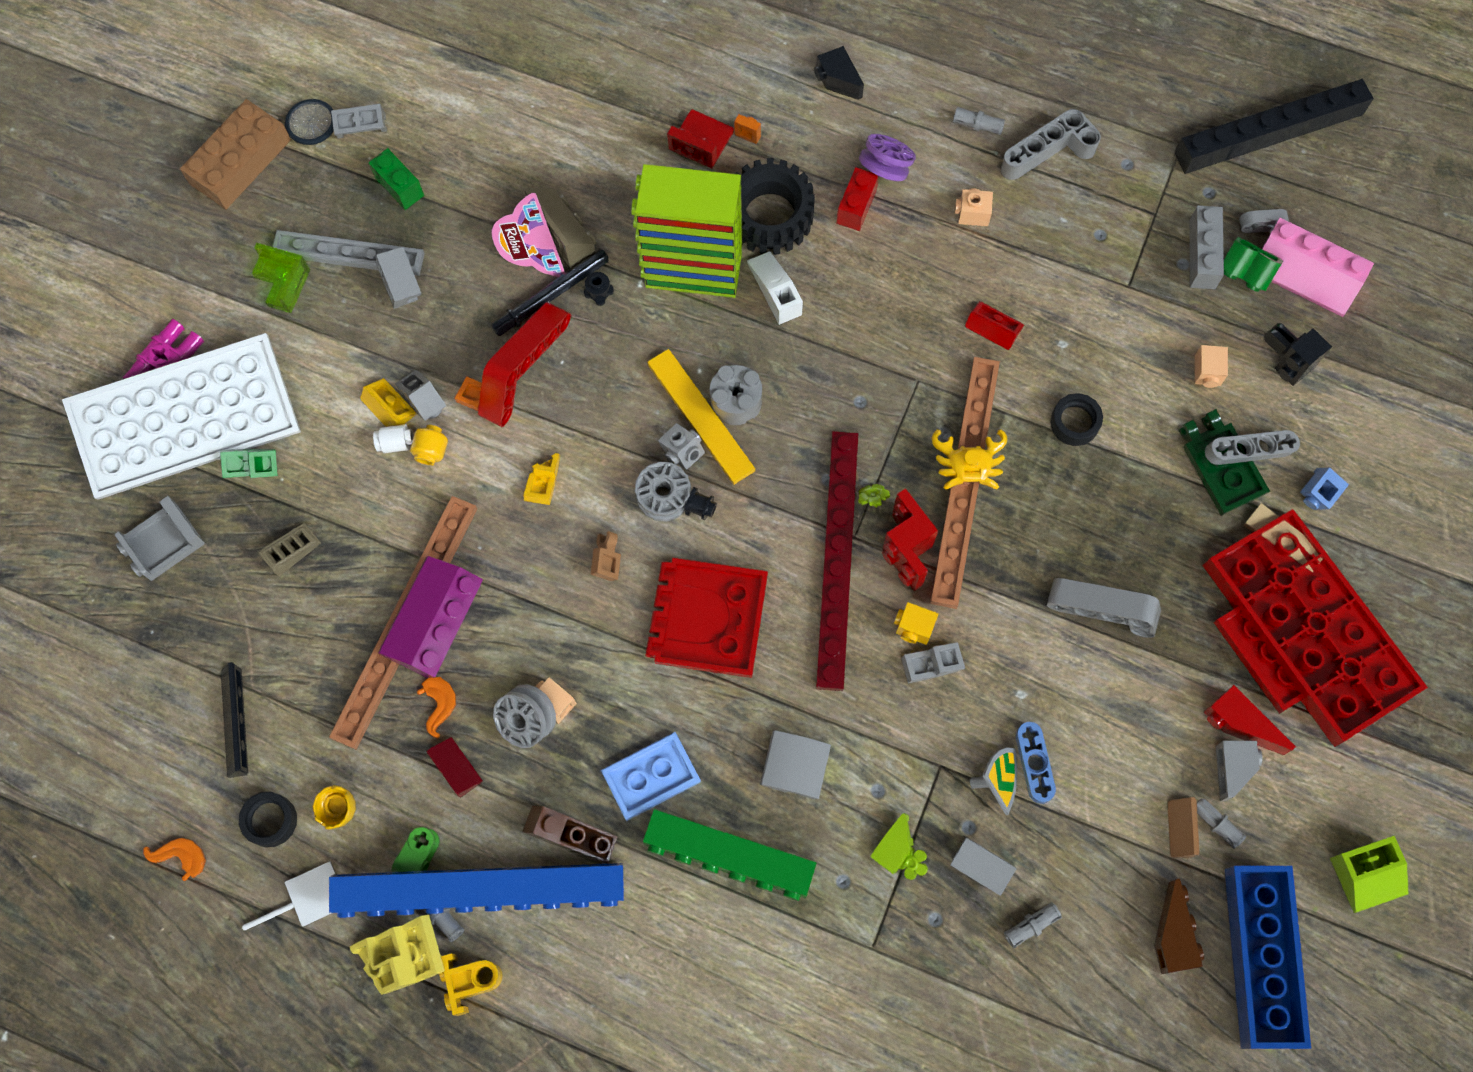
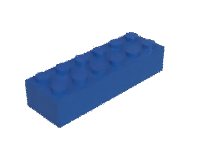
[1225,866,1311,1049]

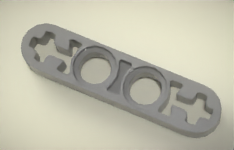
[1205,430,1300,465]

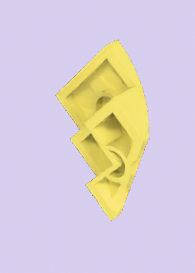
[349,915,445,995]

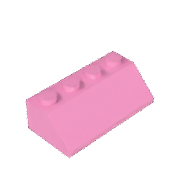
[1262,218,1374,317]

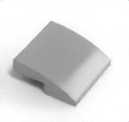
[760,731,831,800]

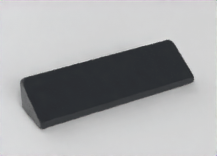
[221,662,249,778]

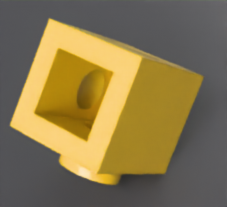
[894,602,939,645]

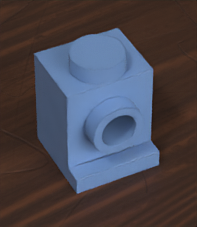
[1300,467,1349,510]

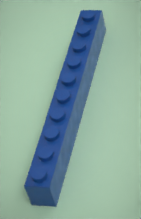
[329,863,624,918]

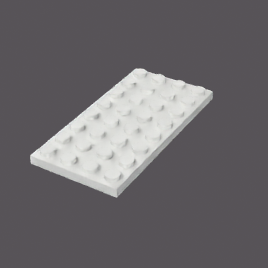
[62,333,301,500]

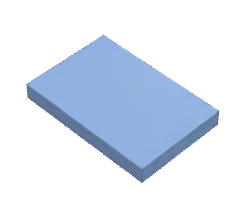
[601,732,701,821]

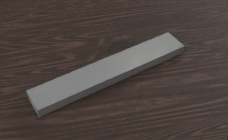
[271,230,425,276]

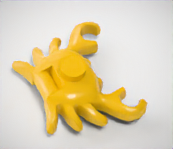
[931,429,1007,489]

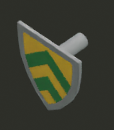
[970,747,1017,815]

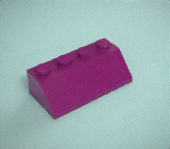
[378,556,483,678]

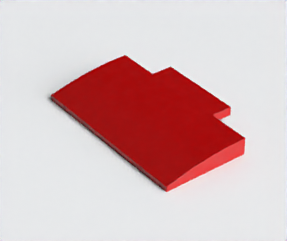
[1202,509,1428,747]

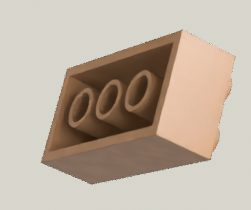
[180,99,291,210]

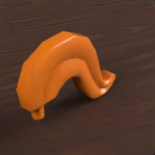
[417,677,456,739]
[143,838,206,881]

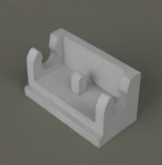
[331,104,387,138]
[376,247,421,309]
[950,837,1017,896]

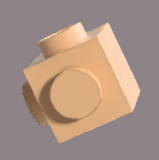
[955,188,993,226]

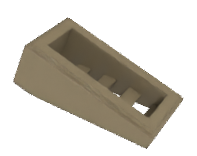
[258,523,321,577]

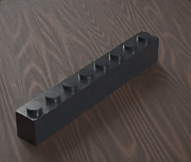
[1175,78,1374,174]

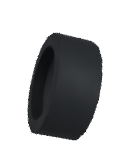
[1050,393,1103,446]
[238,792,297,848]

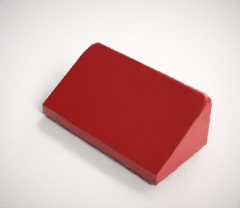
[965,301,1024,350]

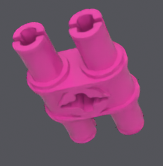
[122,319,205,379]

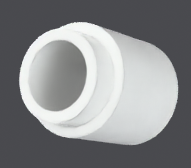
[373,424,414,453]

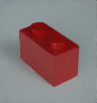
[836,167,879,232]

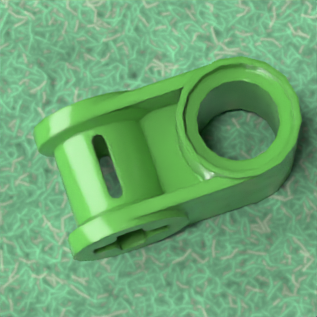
[391,827,440,872]

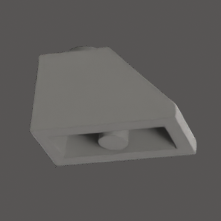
[395,370,446,421]
[1215,741,1262,802]

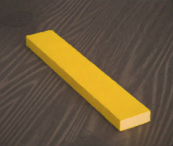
[647,349,755,485]

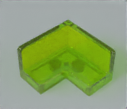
[252,243,310,313]

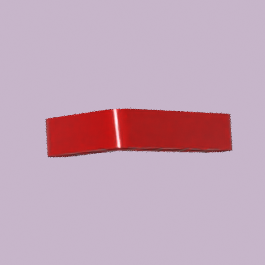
[478,302,571,427]

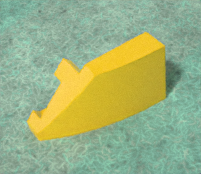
[523,453,560,505]

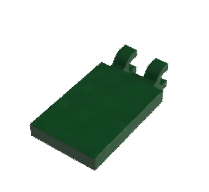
[1178,409,1270,516]

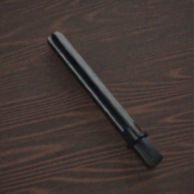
[491,249,609,336]

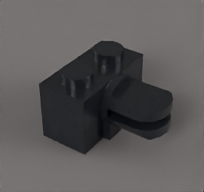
[1264,323,1332,386]

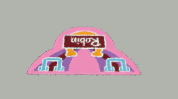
[492,193,565,278]

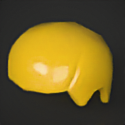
[312,785,356,829]

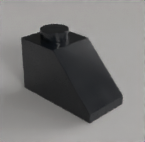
[814,46,864,100]

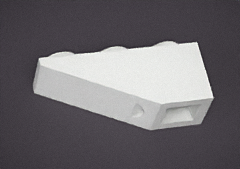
[747,251,803,325]

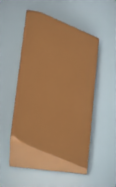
[1168,797,1200,858]

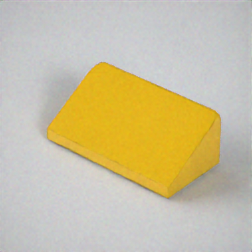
[360,378,416,427]

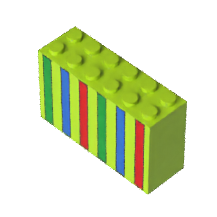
[631,164,742,298]

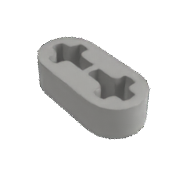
[1239,209,1289,233]

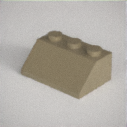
[525,187,597,269]

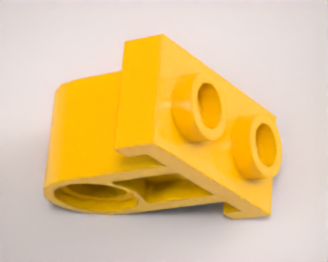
[439,953,502,1016]

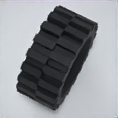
[735,158,815,255]

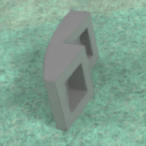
[901,642,965,683]

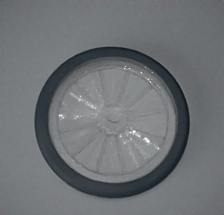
[285,99,334,145]

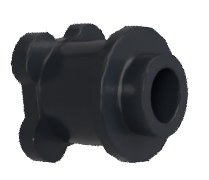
[584,272,614,306]
[684,487,717,521]

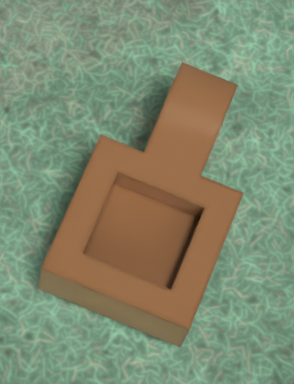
[591,531,621,581]

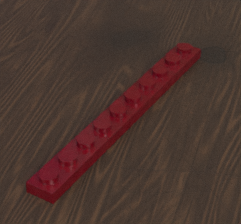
[816,431,859,691]

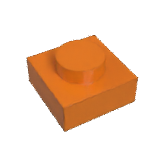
[734,114,761,144]
[455,376,481,411]

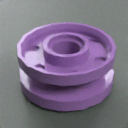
[859,134,916,181]

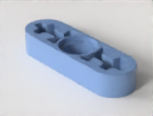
[1016,722,1056,804]

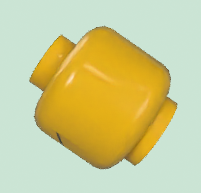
[410,425,448,466]

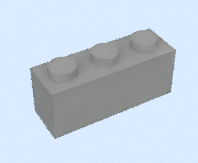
[1189,205,1224,289]

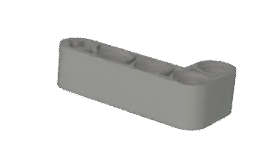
[1001,109,1101,180]
[1047,578,1161,638]

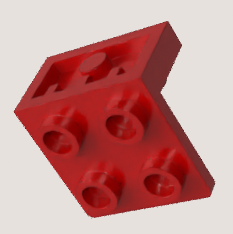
[667,109,734,169]

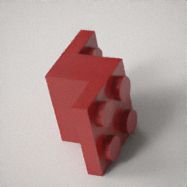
[882,488,938,591]

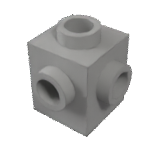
[658,423,705,470]

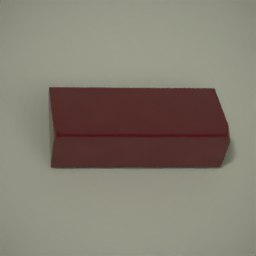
[426,737,483,798]

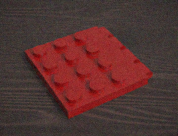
[645,558,768,678]

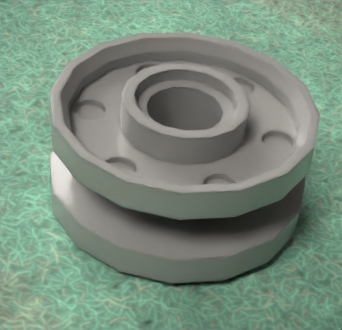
[635,462,691,522]
[493,684,556,748]

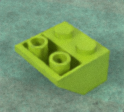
[1330,836,1408,913]

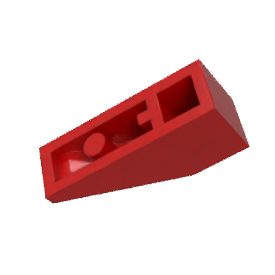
[1204,685,1296,755]

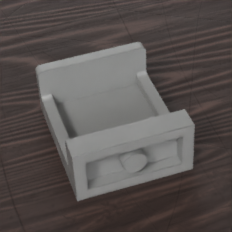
[114,496,205,581]

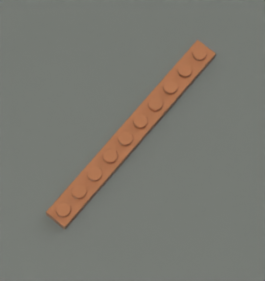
[930,357,1000,609]
[329,496,477,750]

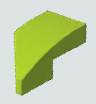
[870,813,914,874]

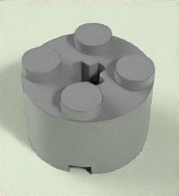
[710,365,762,425]

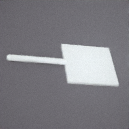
[242,861,335,930]

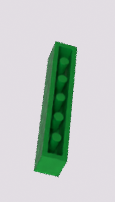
[643,809,817,901]

